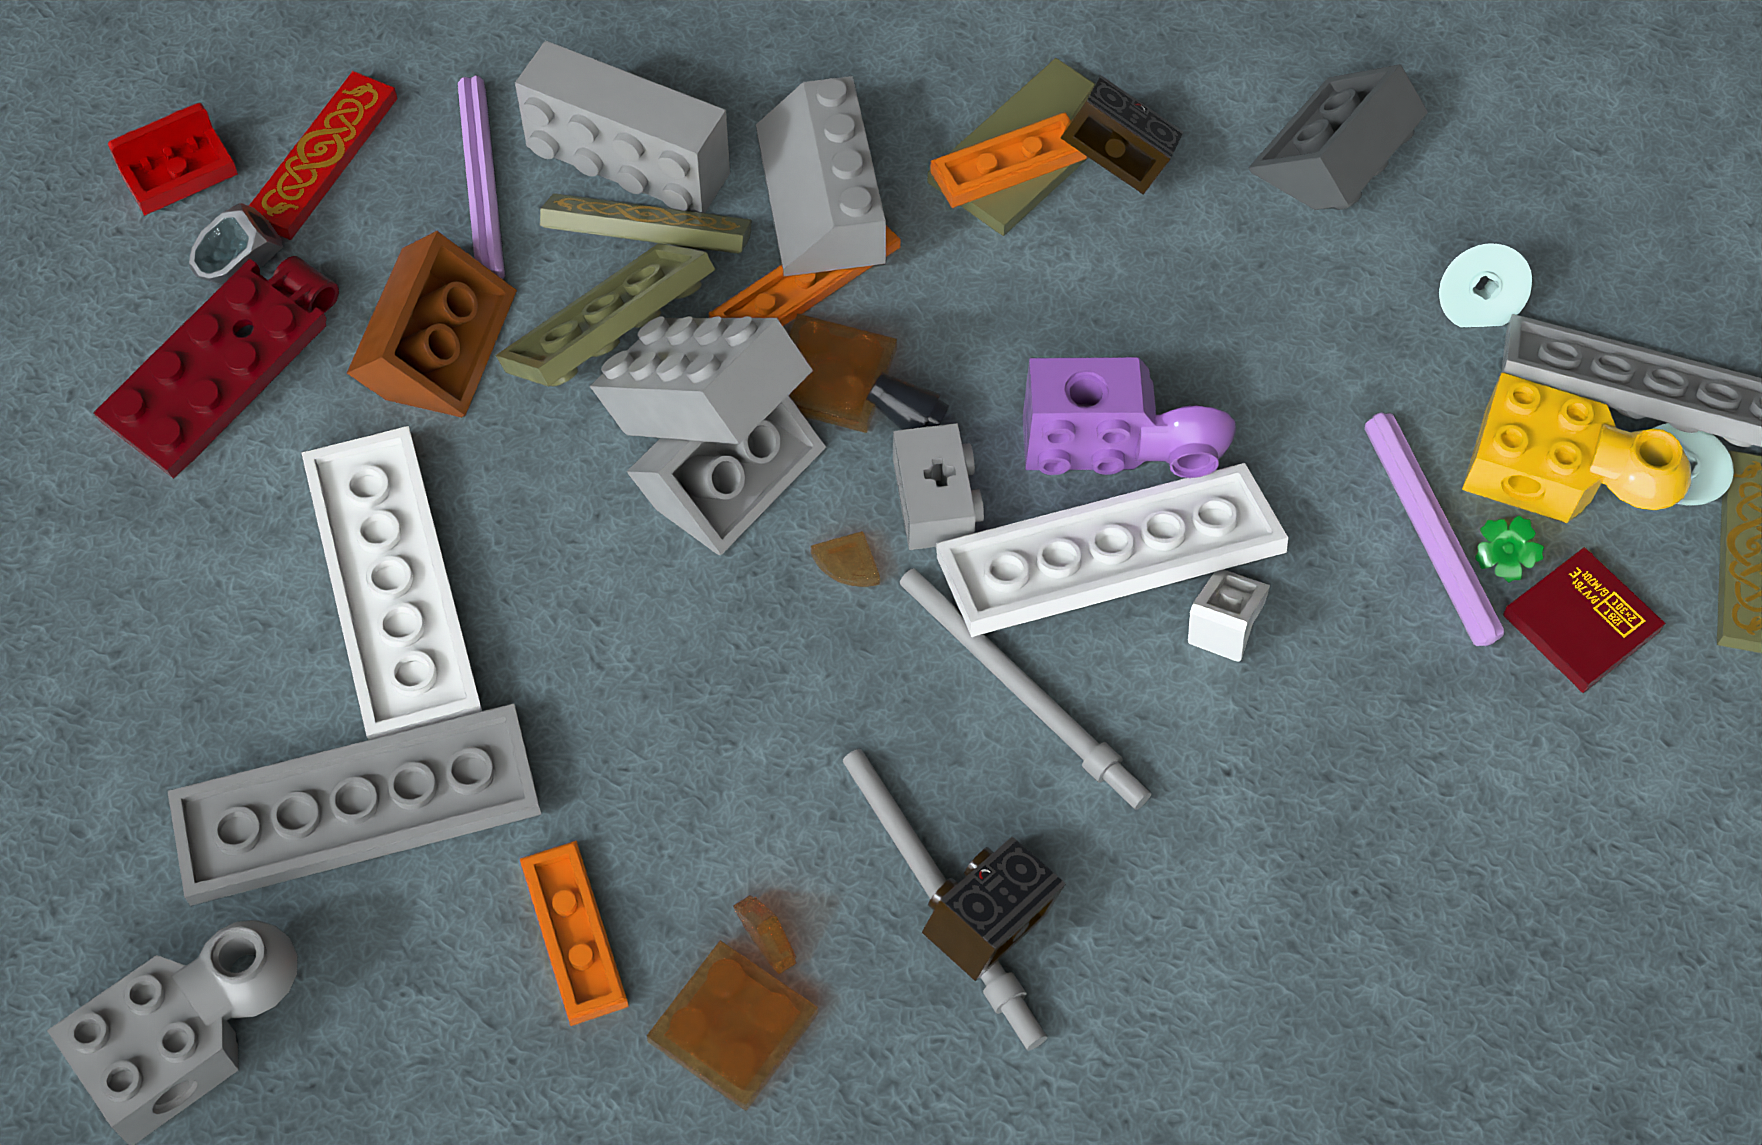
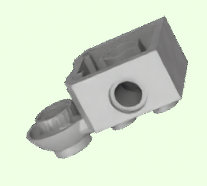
[47,920,297,1145]

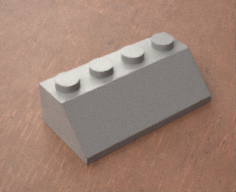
[756,76,886,276]

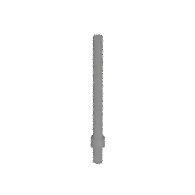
[900,568,1152,810]
[843,749,1048,1051]

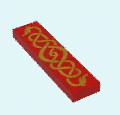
[249,71,398,240]

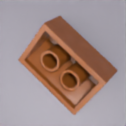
[347,231,517,418]

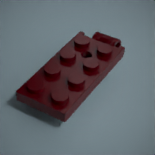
[93,256,339,479]

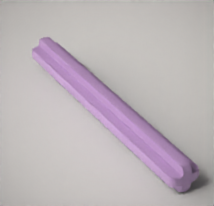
[458,75,505,279]
[1365,412,1504,646]

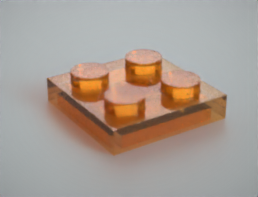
[789,313,897,433]
[646,940,818,1111]

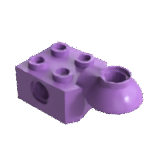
[1023,357,1236,478]

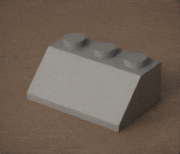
[626,395,826,555]

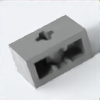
[893,423,984,550]

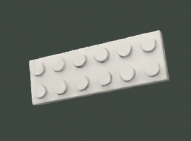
[302,426,482,740]
[936,463,1288,637]

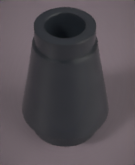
[866,372,949,430]

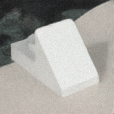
[1188,569,1270,662]

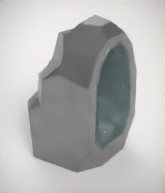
[189,203,283,284]

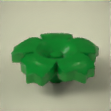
[1475,515,1544,583]

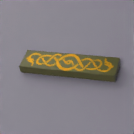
[540,193,752,254]
[1717,450,1762,653]

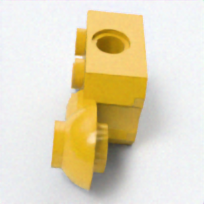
[1462,372,1691,523]

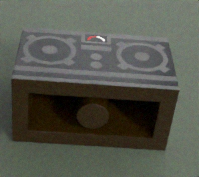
[1060,75,1183,195]
[922,836,1066,981]

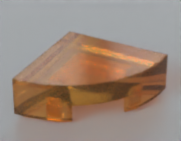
[811,531,880,587]
[733,895,797,974]

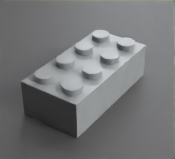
[515,40,730,213]
[590,316,813,444]

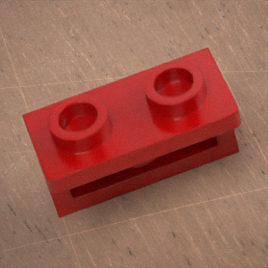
[108,103,238,216]

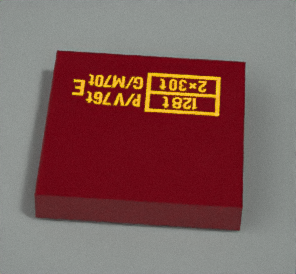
[1503,547,1666,693]

